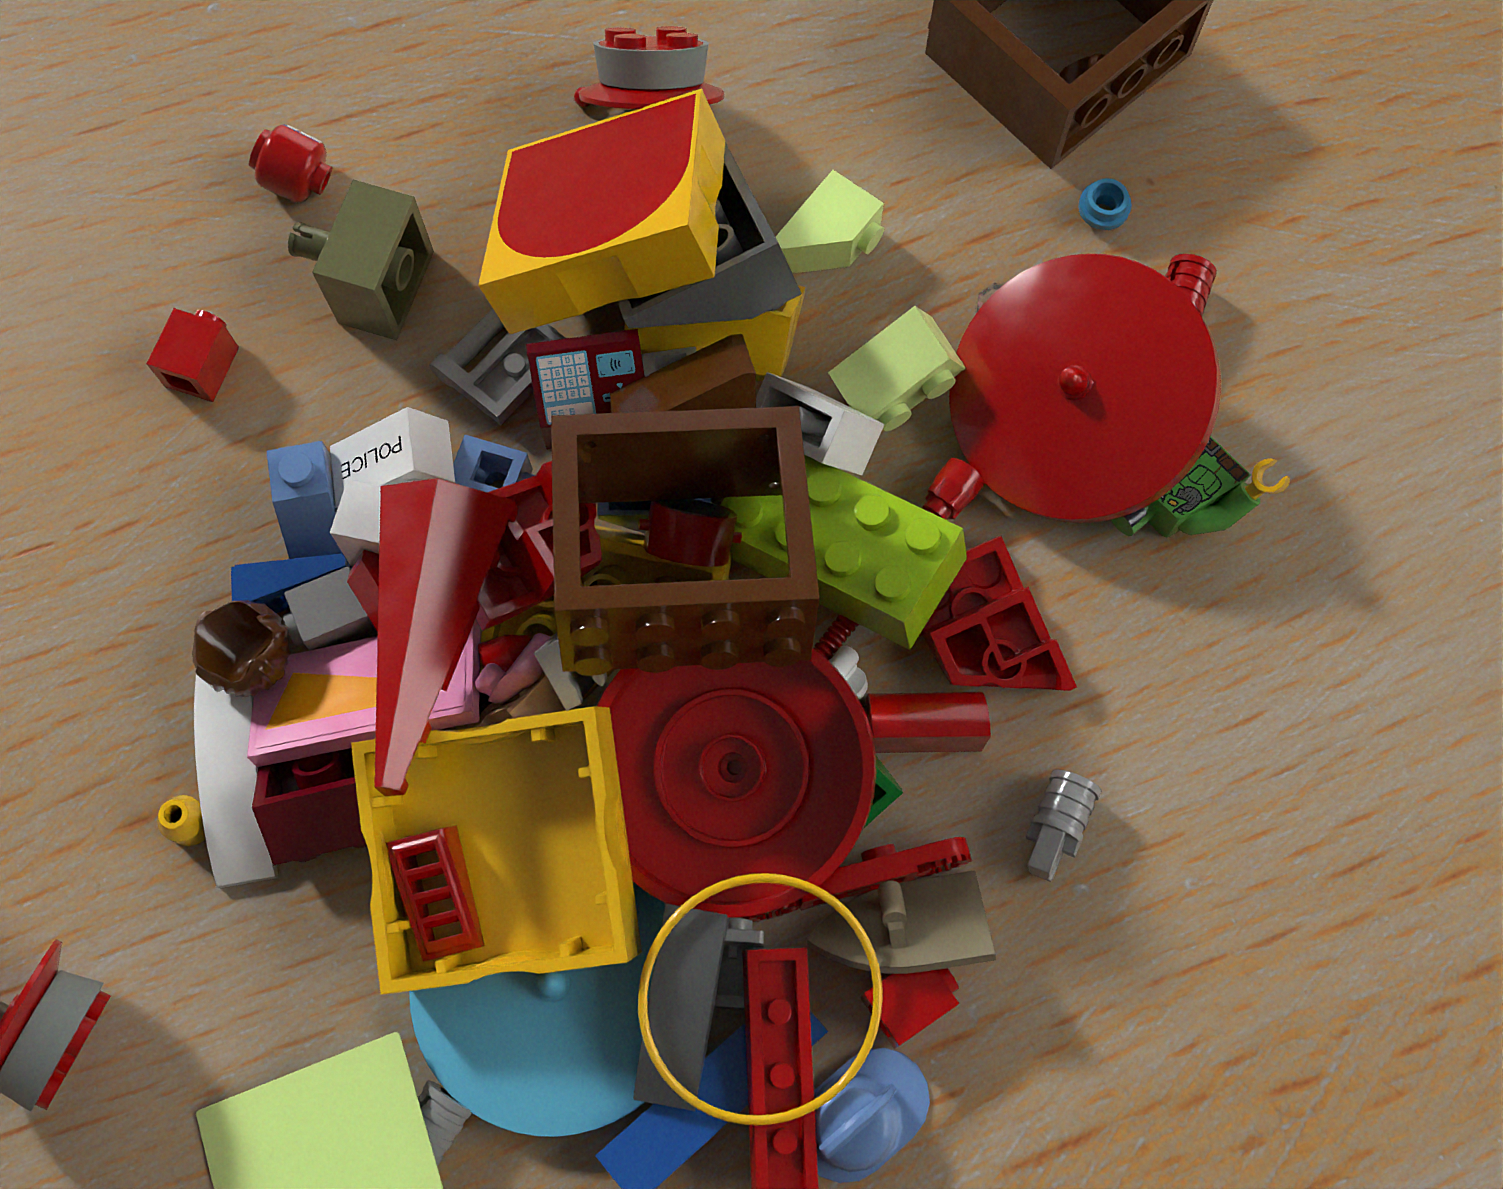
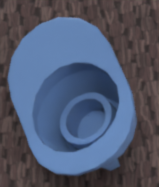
[814,1048,930,1183]

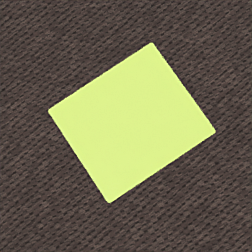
[196,1032,444,1189]

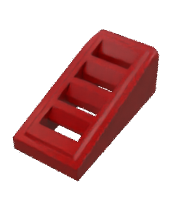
[386,825,485,962]

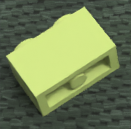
[828,306,966,431]

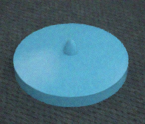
[409,882,666,1137]

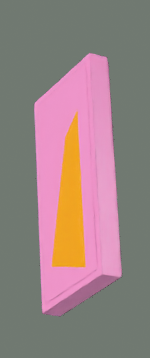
[247,619,480,767]

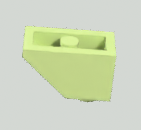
[776,170,884,274]

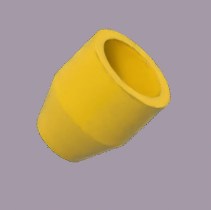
[157,795,206,846]

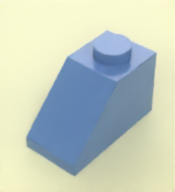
[266,441,342,559]

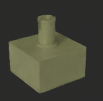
[288,179,434,341]

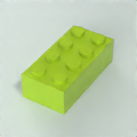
[721,454,967,650]

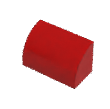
[866,692,991,753]

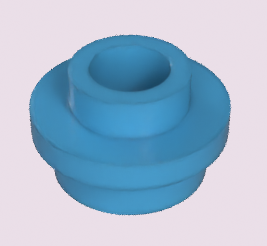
[1078,178,1132,230]

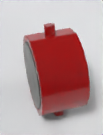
[638,499,742,567]

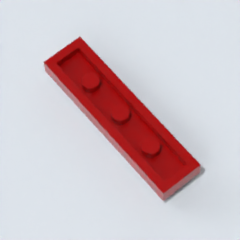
[742,947,819,1189]

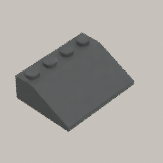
[617,142,802,329]

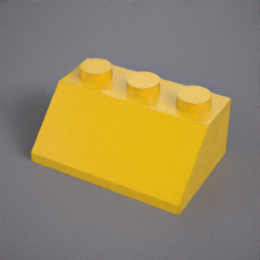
[625,285,806,381]

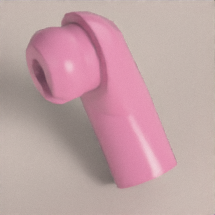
[475,633,551,703]

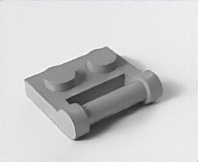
[429,308,565,426]

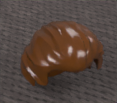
[192,600,291,697]

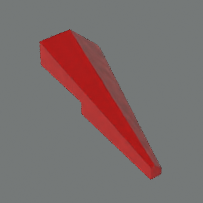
[374,478,518,797]

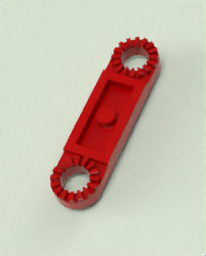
[743,837,972,922]

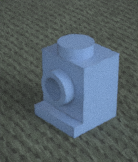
[453,435,536,493]

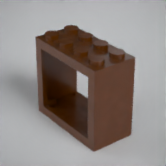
[925,0,1213,169]
[551,406,820,676]

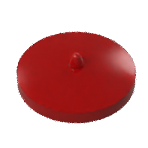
[949,254,1221,523]
[596,648,876,918]

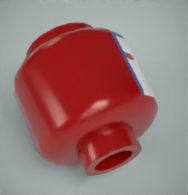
[249,124,333,203]

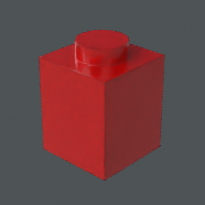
[146,308,239,402]
[860,968,960,1049]

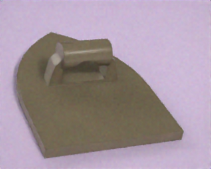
[806,870,996,974]

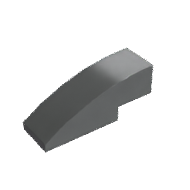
[633,904,729,1111]

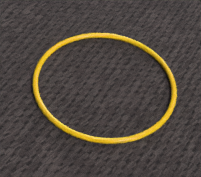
[638,873,883,1125]

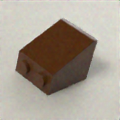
[600,334,756,414]

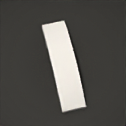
[194,674,278,888]

